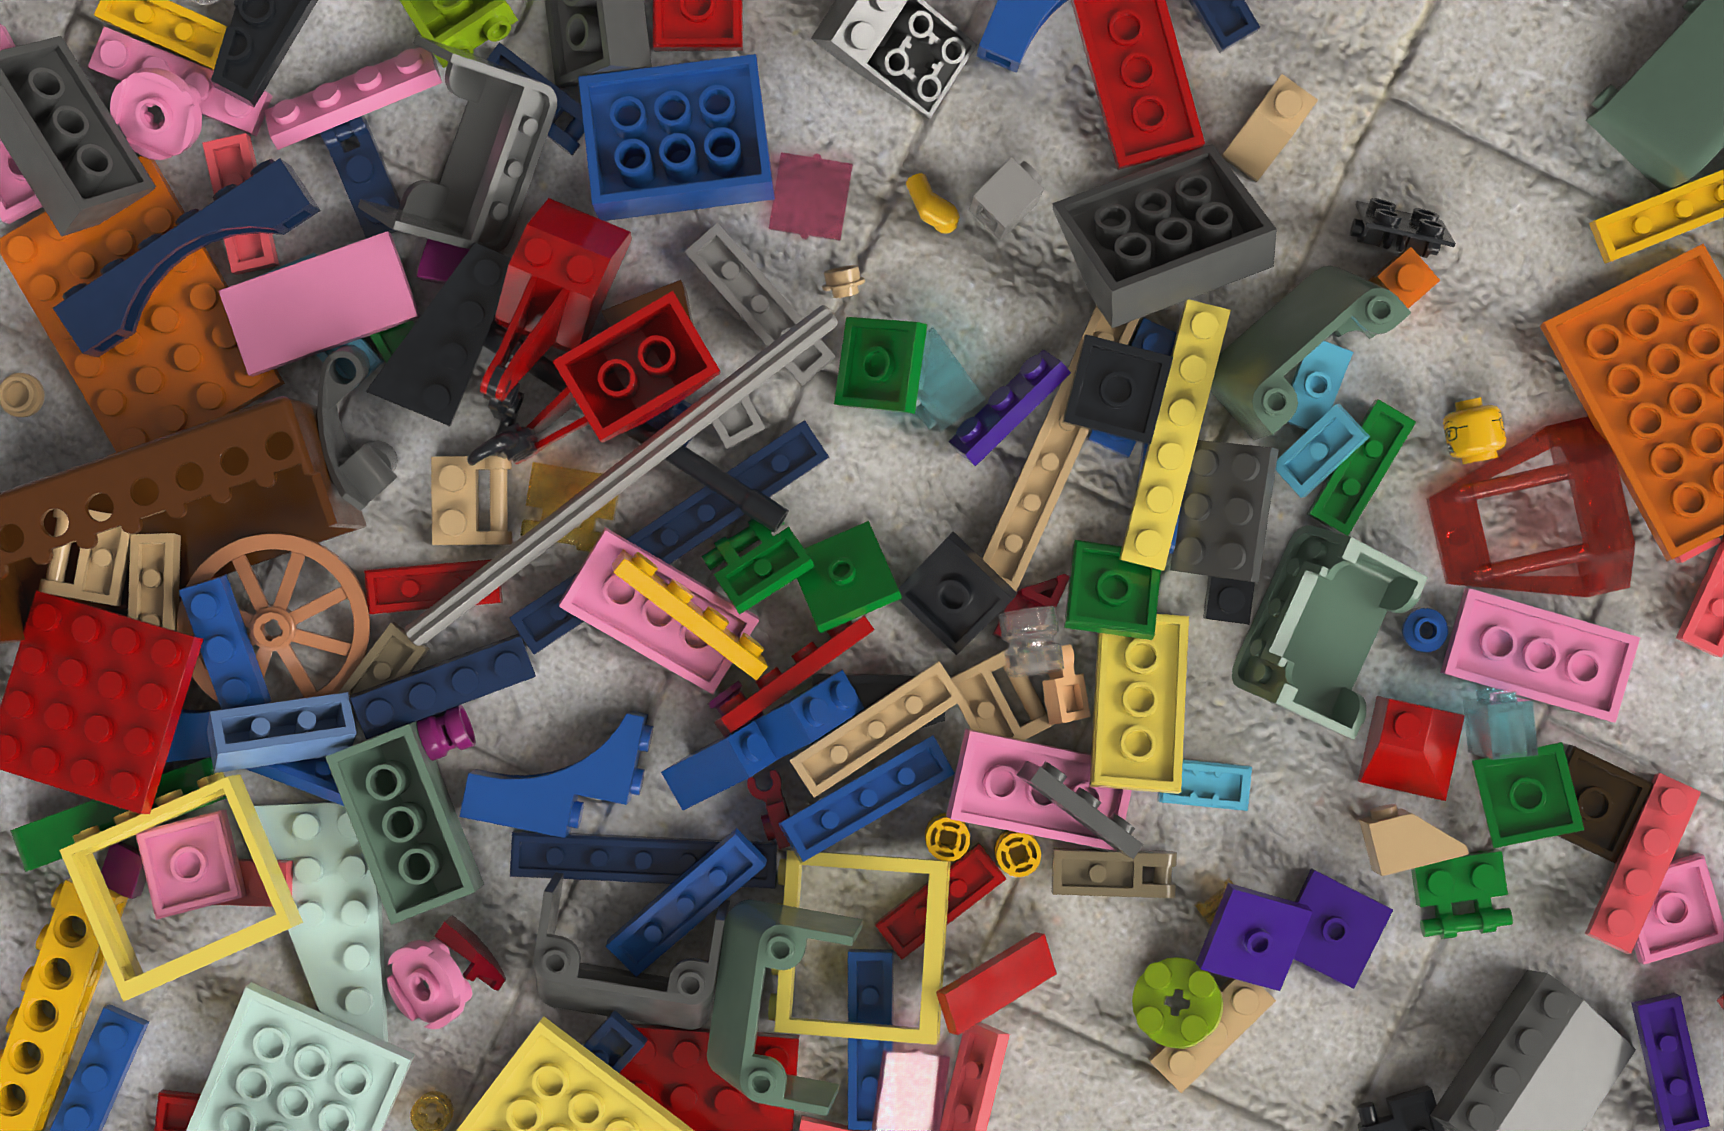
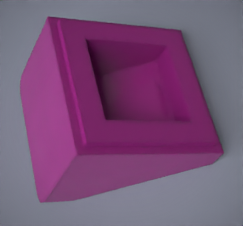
[417,239,470,284]
[101,842,146,899]

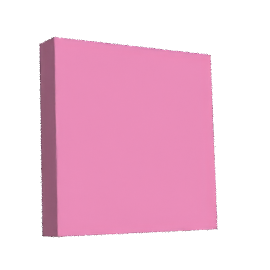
[136,809,247,920]
[1634,853,1724,965]

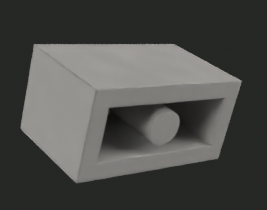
[969,157,1044,241]

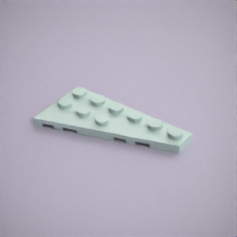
[254,801,388,1042]

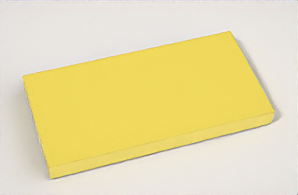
[1089,614,1189,794]

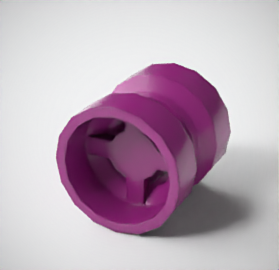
[417,705,476,761]

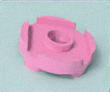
[110,68,202,160]
[387,938,472,1029]

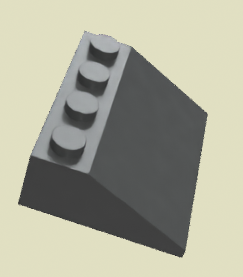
[1052,144,1277,328]
[1430,970,1636,1131]

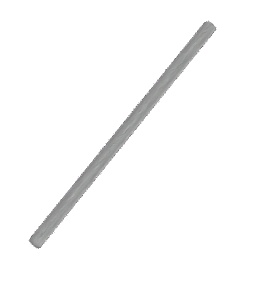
[405,305,838,646]

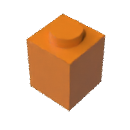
[1368,247,1441,309]

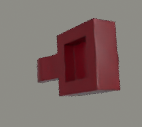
[747,768,791,849]

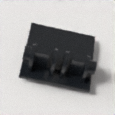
[1350,198,1456,258]

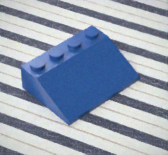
[578,54,775,221]

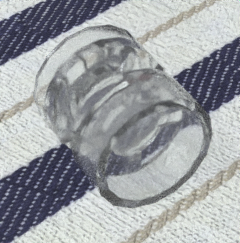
[998,606,1065,678]

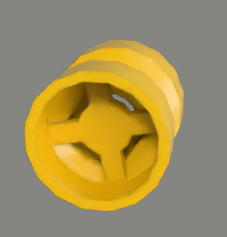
[925,812,970,861]
[994,830,1041,877]

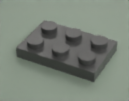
[1170,440,1279,583]

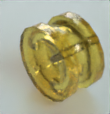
[410,1091,454,1131]

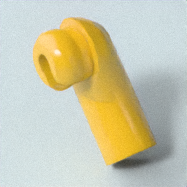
[906,173,960,234]

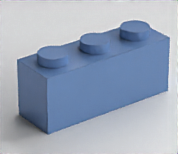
[207,692,357,773]

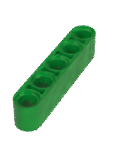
[10,757,227,872]

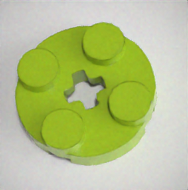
[1132,957,1223,1049]

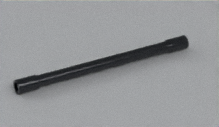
[484,322,789,533]

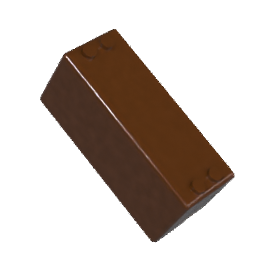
[0,396,367,644]

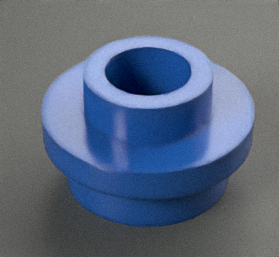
[1402,608,1448,652]

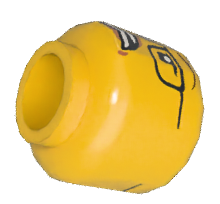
[1443,397,1506,464]

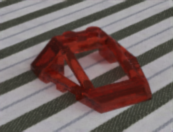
[1426,416,1635,598]

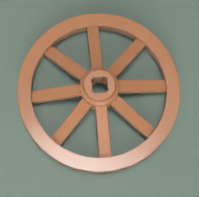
[177,533,371,703]

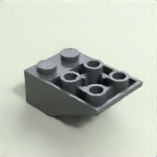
[811,0,977,119]

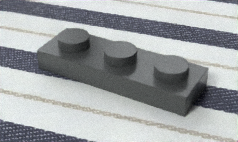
[1017,761,1144,859]

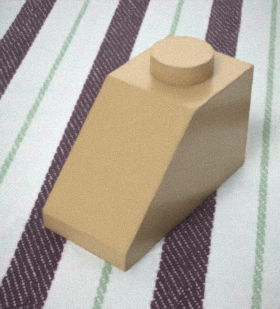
[1222,74,1318,182]
[1359,804,1469,876]

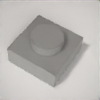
[712,395,766,450]

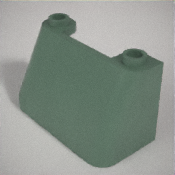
[1585,0,1724,193]
[1210,265,1411,441]
[1232,525,1428,740]

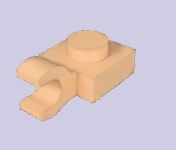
[1037,644,1091,725]

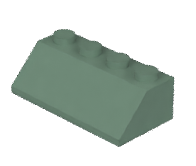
[325,721,484,925]

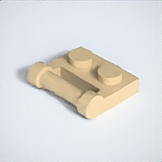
[431,455,512,545]
[38,509,130,606]
[950,644,1054,740]

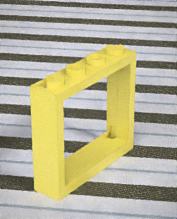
[59,772,303,1002]
[768,850,951,1045]

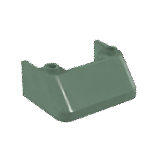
[707,899,863,1116]

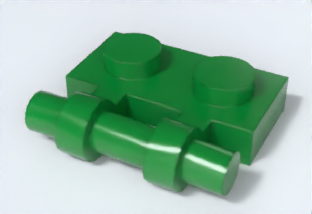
[701,519,815,615]
[1411,849,1513,939]

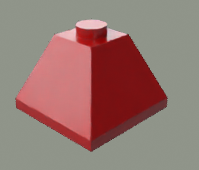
[1358,696,1465,801]

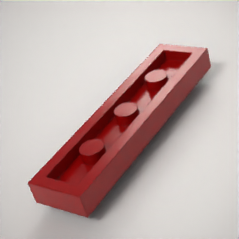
[714,615,875,737]

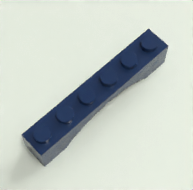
[53,158,321,357]

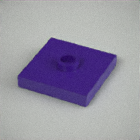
[1294,868,1393,989]
[1196,883,1313,991]

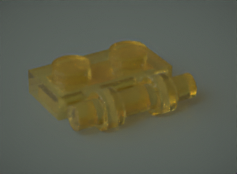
[520,462,619,552]

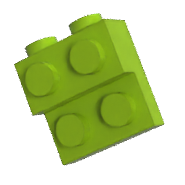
[400,0,518,68]

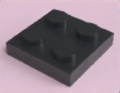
[1062,334,1173,445]
[898,531,1018,655]

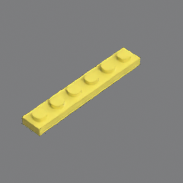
[1119,299,1231,571]

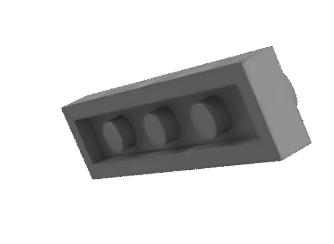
[684,222,835,386]

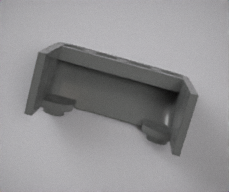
[358,35,557,252]
[534,872,730,1030]

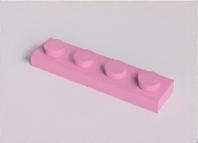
[87,27,273,137]
[264,47,442,150]

